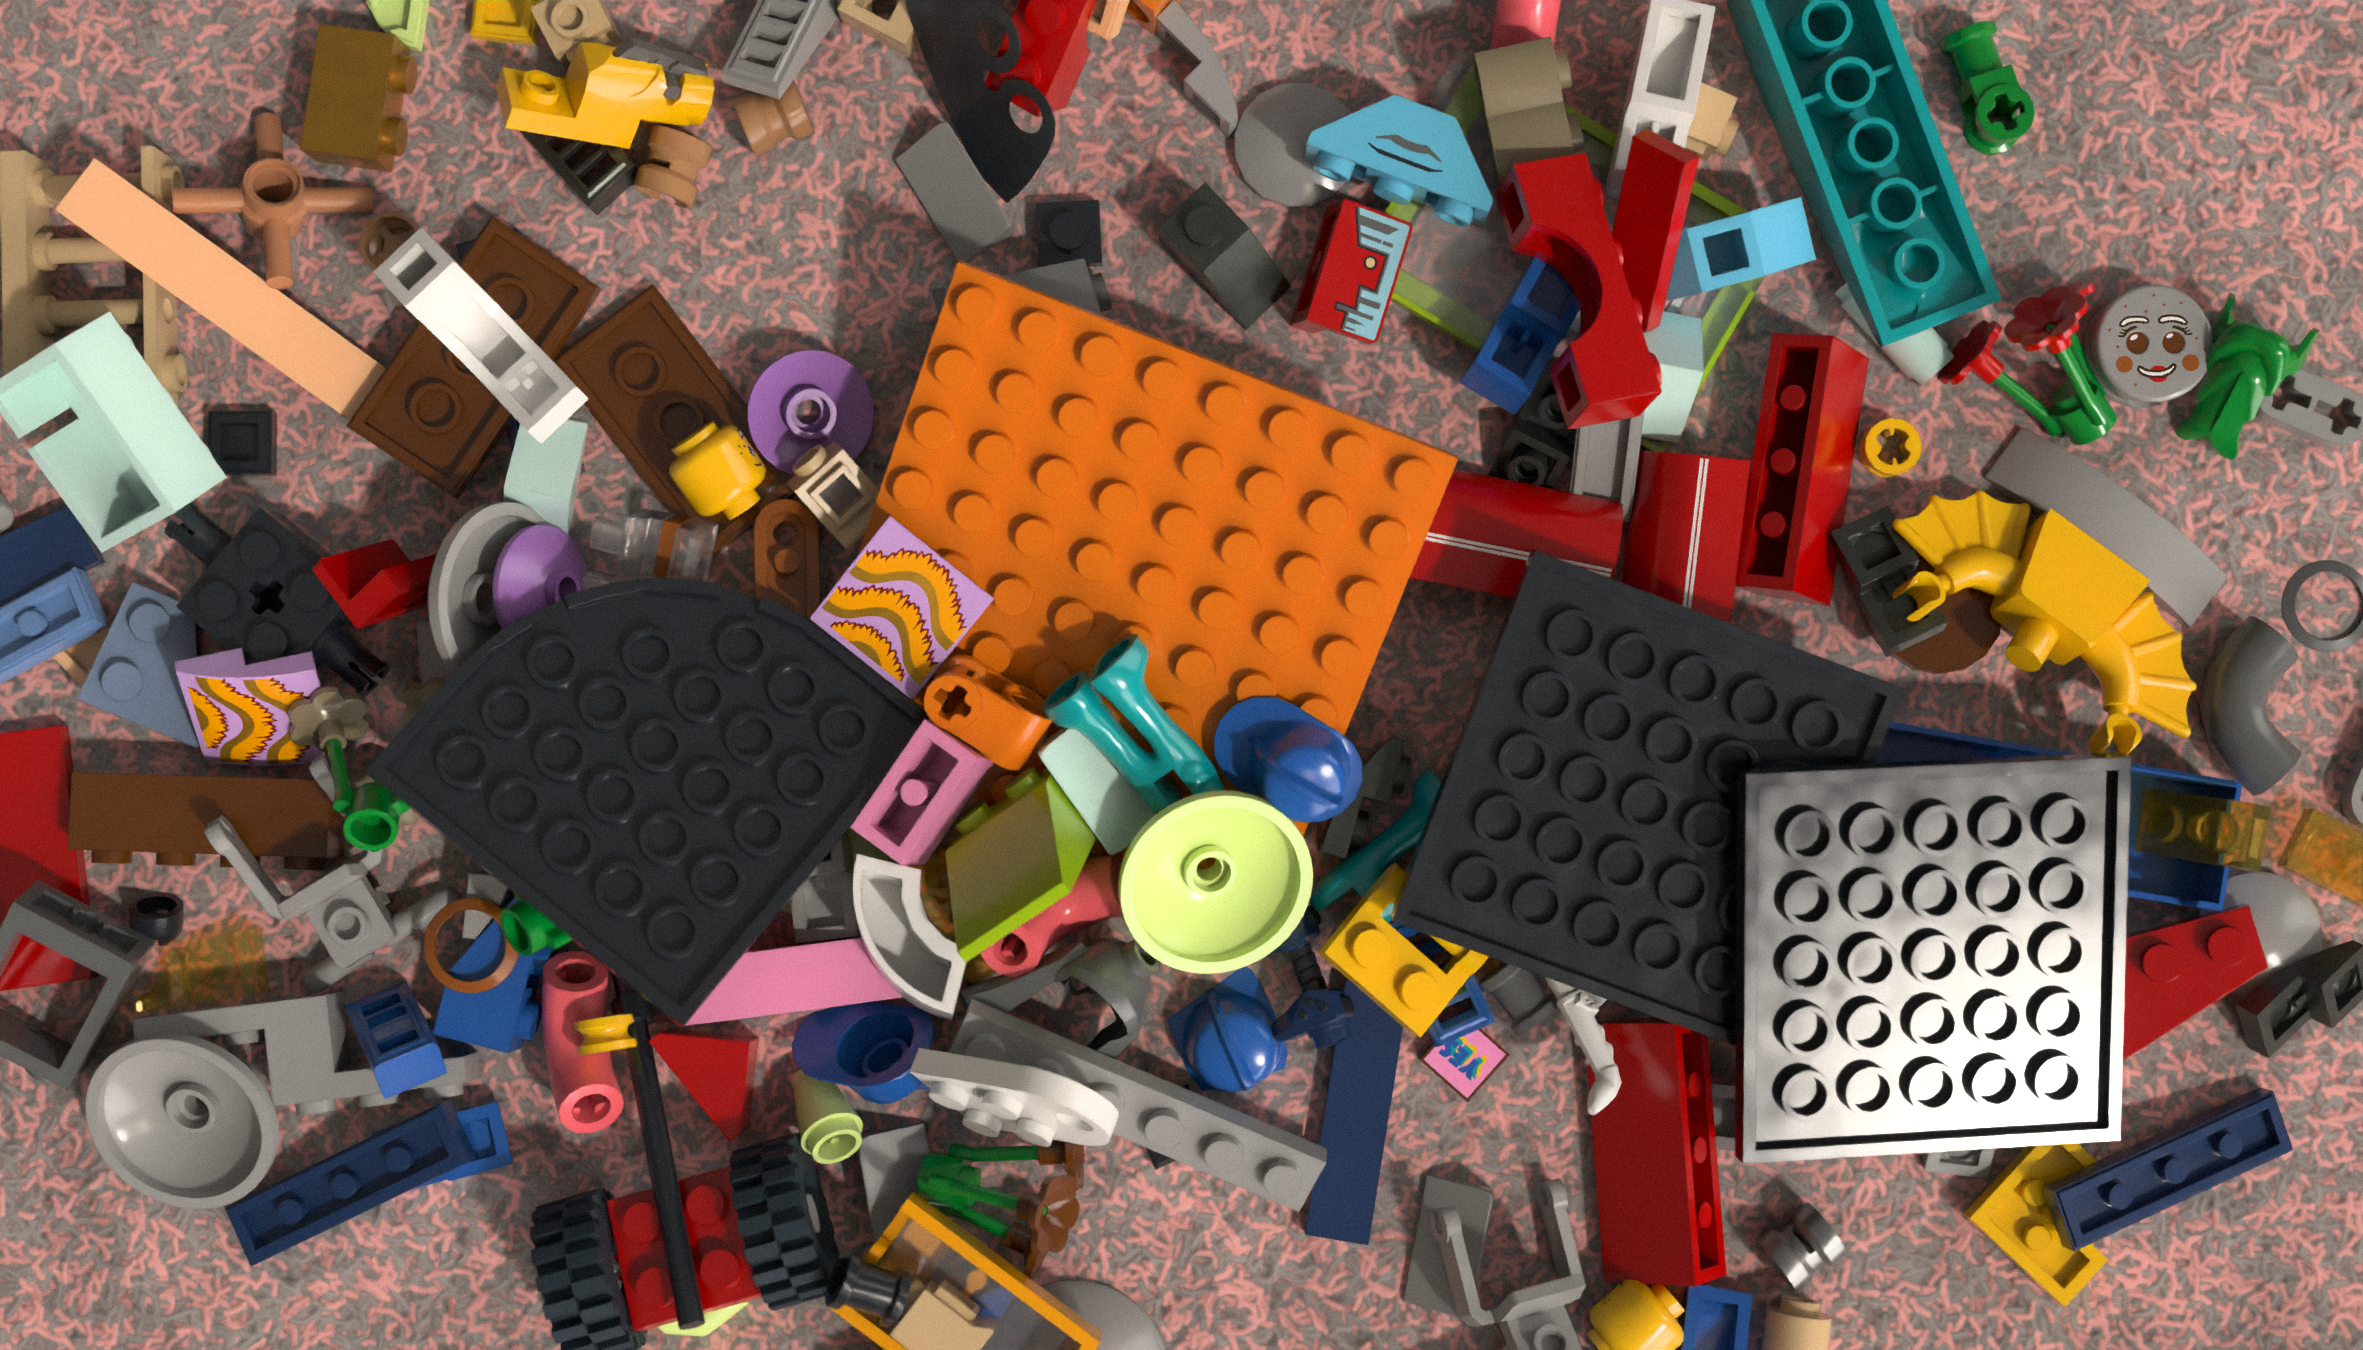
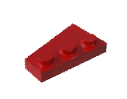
[2123,903,2268,1060]

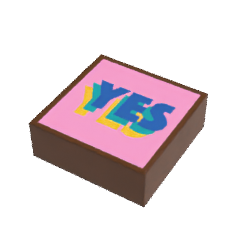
[1418,1011,1510,1102]

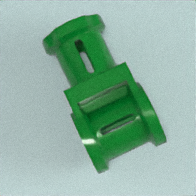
[1939,21,2035,155]

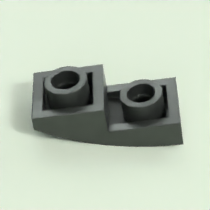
[1487,357,1575,489]
[1318,737,1412,858]

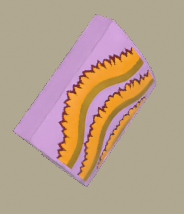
[810,516,994,700]
[174,648,327,766]

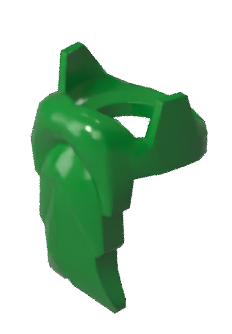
[2175,292,2320,460]

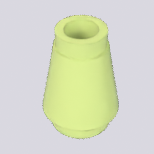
[791,1070,863,1164]

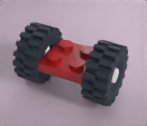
[530,1133,839,1350]

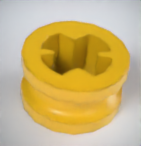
[1859,418,1922,478]
[574,1014,637,1056]

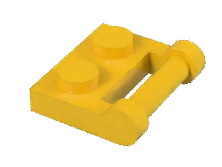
[1318,863,1489,1037]

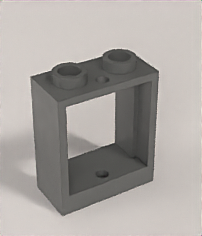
[0,880,156,1090]

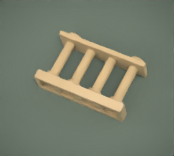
[0,146,188,407]

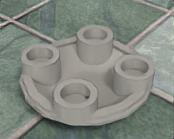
[1234,83,1350,207]
[2198,871,2323,996]

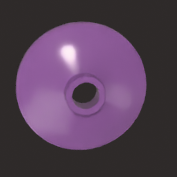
[747,350,874,475]
[492,525,589,629]

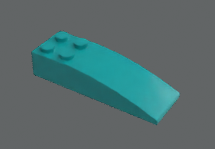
[1727,0,2002,348]

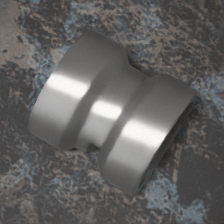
[1756,1202,1848,1293]

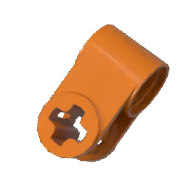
[924,655,1052,770]

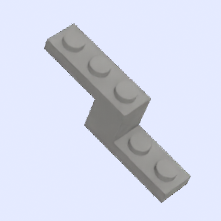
[132,991,481,1115]

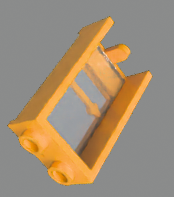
[828,1191,1103,1350]

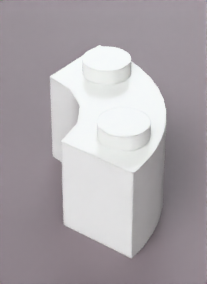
[853,854,967,1021]

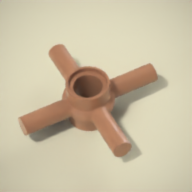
[172,113,374,289]

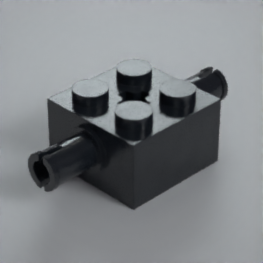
[164,503,390,697]

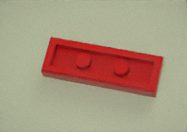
[1612,129,1700,333]

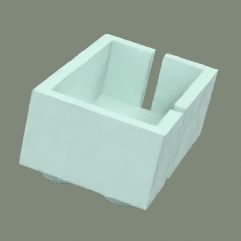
[0,311,227,553]

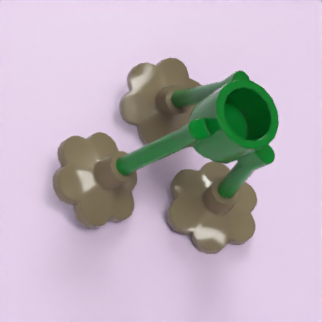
[288,677,447,852]

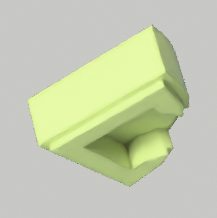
[366,0,430,52]

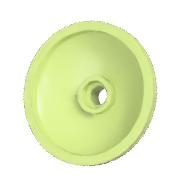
[1118,790,1313,974]

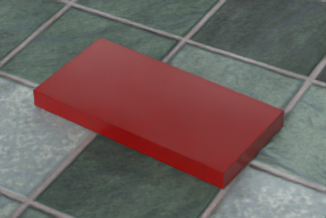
[0,725,99,991]

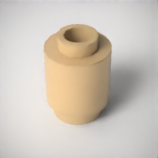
[1762,1295,1832,1350]

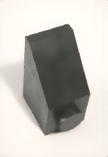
[1159,182,1291,330]

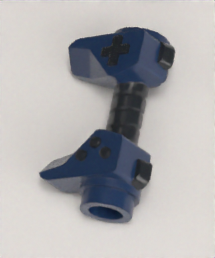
[1270,906,1355,1050]

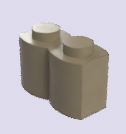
[1472,37,1584,183]

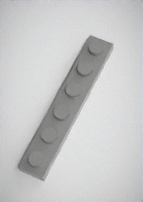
[947,999,1327,1212]

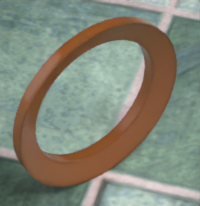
[424,898,519,993]

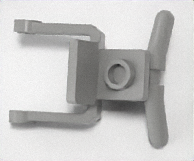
[204,752,461,993]
[1429,1178,1586,1350]

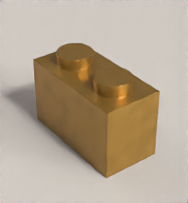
[300,24,417,173]

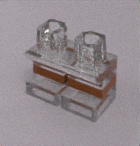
[581,508,719,590]

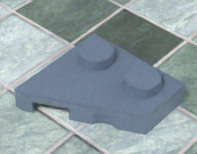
[77,582,199,749]

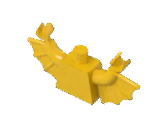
[1892,490,2196,755]

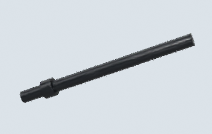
[611,972,706,1330]

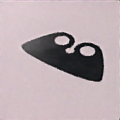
[905,0,1056,203]

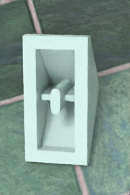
[1641,311,1704,445]
[504,417,589,535]

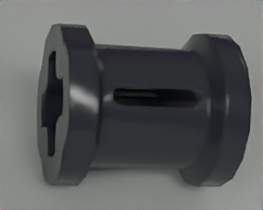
[825,1248,912,1328]

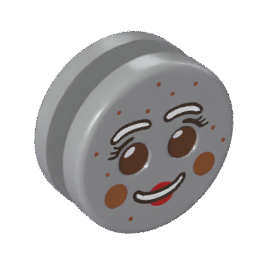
[2081,285,2213,408]

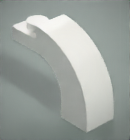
[373,227,589,444]

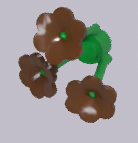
[916,1140,1085,1281]

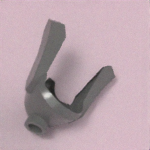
[959,938,1161,1058]

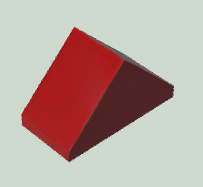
[649,1028,759,1143]

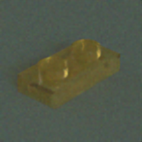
[2134,788,2272,872]
[2276,809,2363,909]

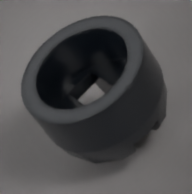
[129,893,184,947]

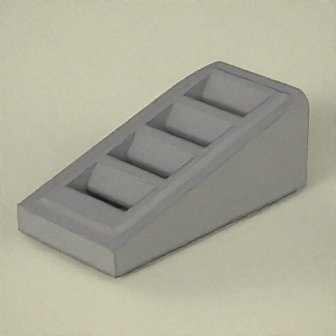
[721,0,838,99]

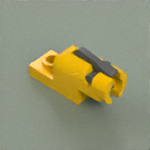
[496,38,714,149]

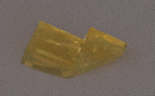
[136,928,270,1012]

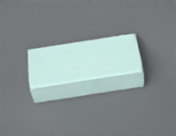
[1038,727,1155,856]

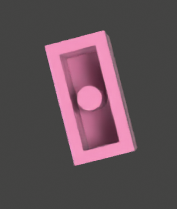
[851,719,994,866]

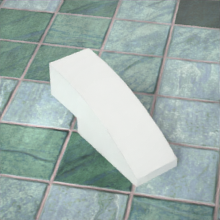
[1604,0,1716,199]

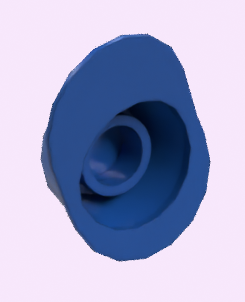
[1214,697,1363,823]
[1167,966,1288,1092]
[791,1001,935,1104]

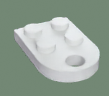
[909,1048,1119,1147]

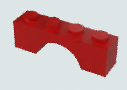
[985,0,1096,117]
[1494,153,1662,430]

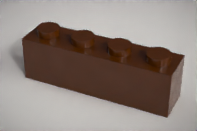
[68,772,345,870]

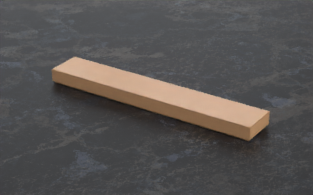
[55,158,386,421]

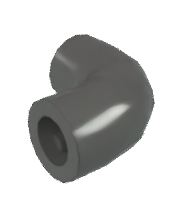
[2199,616,2301,796]

